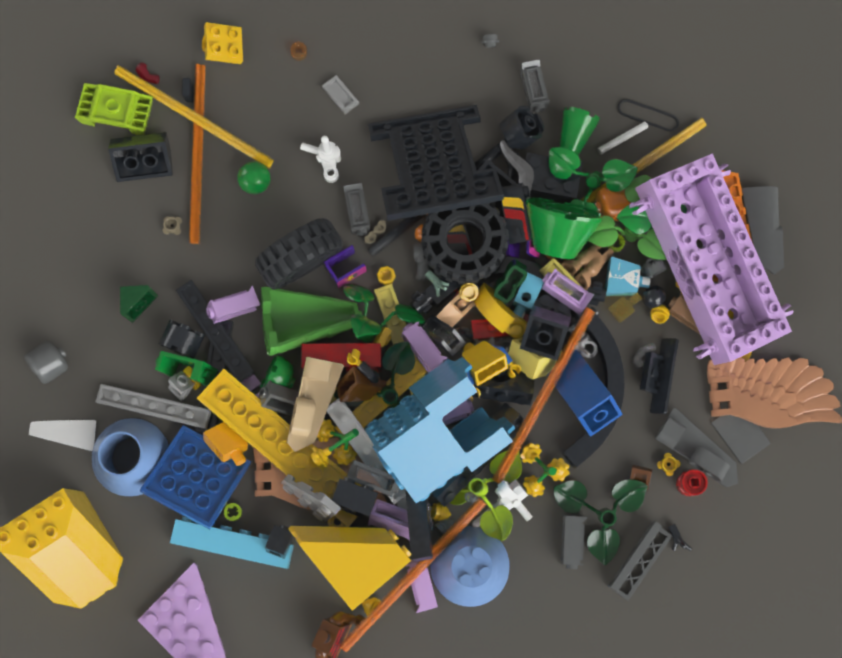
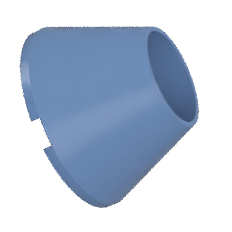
[92,418,169,497]

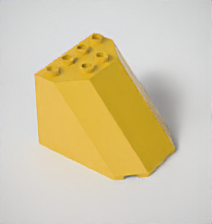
[0,488,123,609]
[288,526,412,610]

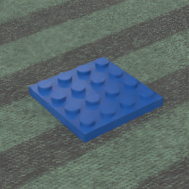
[140,425,251,530]

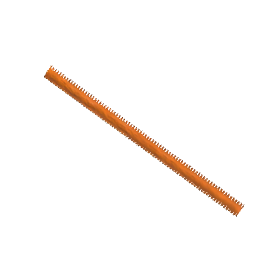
[189,64,206,244]
[492,307,595,483]
[338,497,486,652]

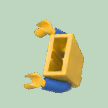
[462,341,521,401]

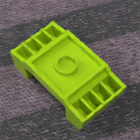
[75,83,153,135]

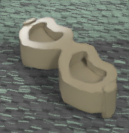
[364,220,386,244]

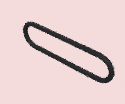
[618,99,679,132]

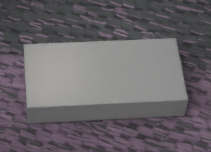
[322,75,359,115]

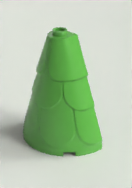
[261,287,362,356]

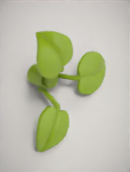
[450,450,522,541]

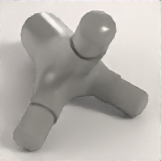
[573,337,590,356]

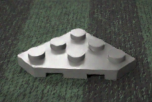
[281,474,341,522]

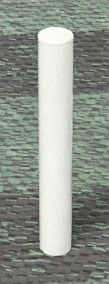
[597,121,648,154]

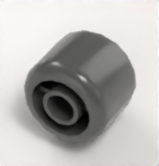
[24,341,68,384]

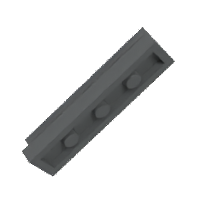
[608,521,672,601]

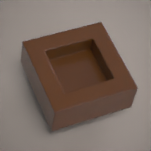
[630,465,653,490]

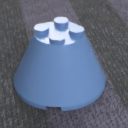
[430,526,510,607]

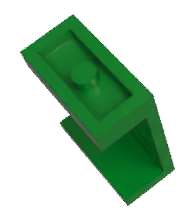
[155,351,218,386]

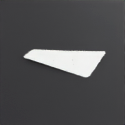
[29,420,96,451]

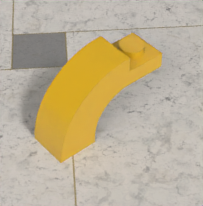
[473,283,528,339]

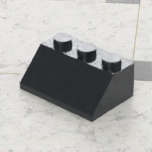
[108,132,173,182]

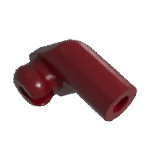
[135,62,160,84]

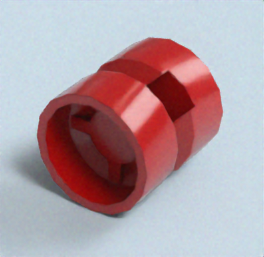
[676,469,708,497]

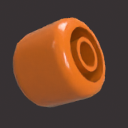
[594,187,630,222]

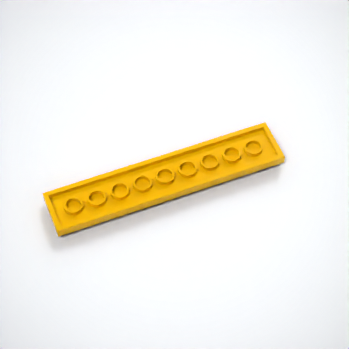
[197,369,361,527]

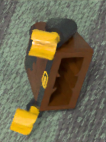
[335,349,387,402]

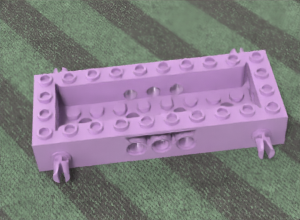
[630,153,793,365]

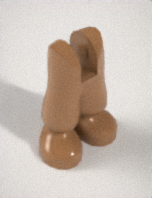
[561,244,614,290]

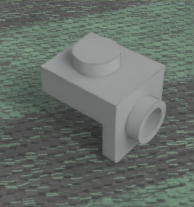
[168,371,195,401]

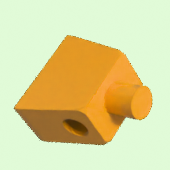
[203,422,248,466]

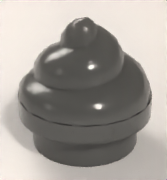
[433,519,454,538]

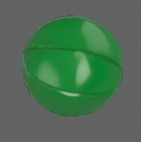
[237,161,271,195]

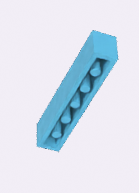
[170,516,294,569]

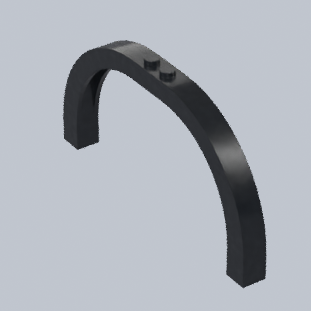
[425,257,625,469]

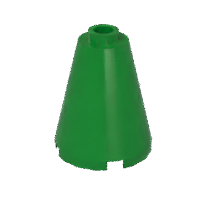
[560,107,600,156]

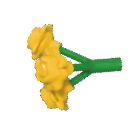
[310,419,359,467]
[520,443,570,497]

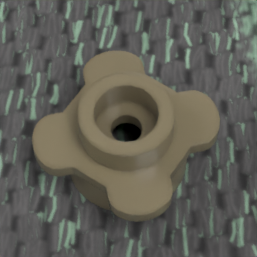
[162,216,182,235]

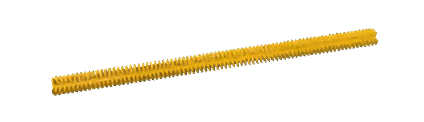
[115,65,274,169]
[582,117,707,203]

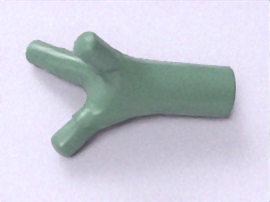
[425,270,449,297]

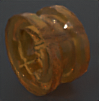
[290,42,307,61]

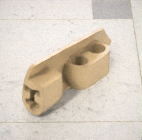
[287,357,344,452]

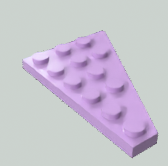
[138,563,226,658]

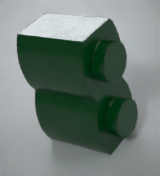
[494,259,527,303]

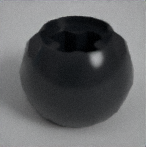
[642,285,666,308]

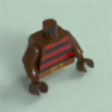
[312,611,365,658]

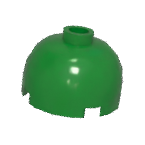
[260,355,296,390]

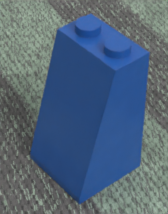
[547,349,623,437]

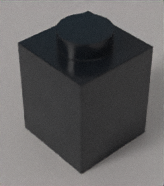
[265,525,294,559]

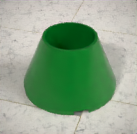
[526,198,603,259]

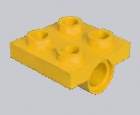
[202,22,243,64]

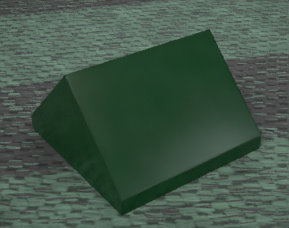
[120,285,158,323]

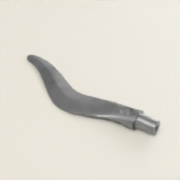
[500,140,534,199]

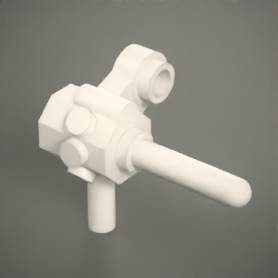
[300,135,341,183]
[472,479,533,527]

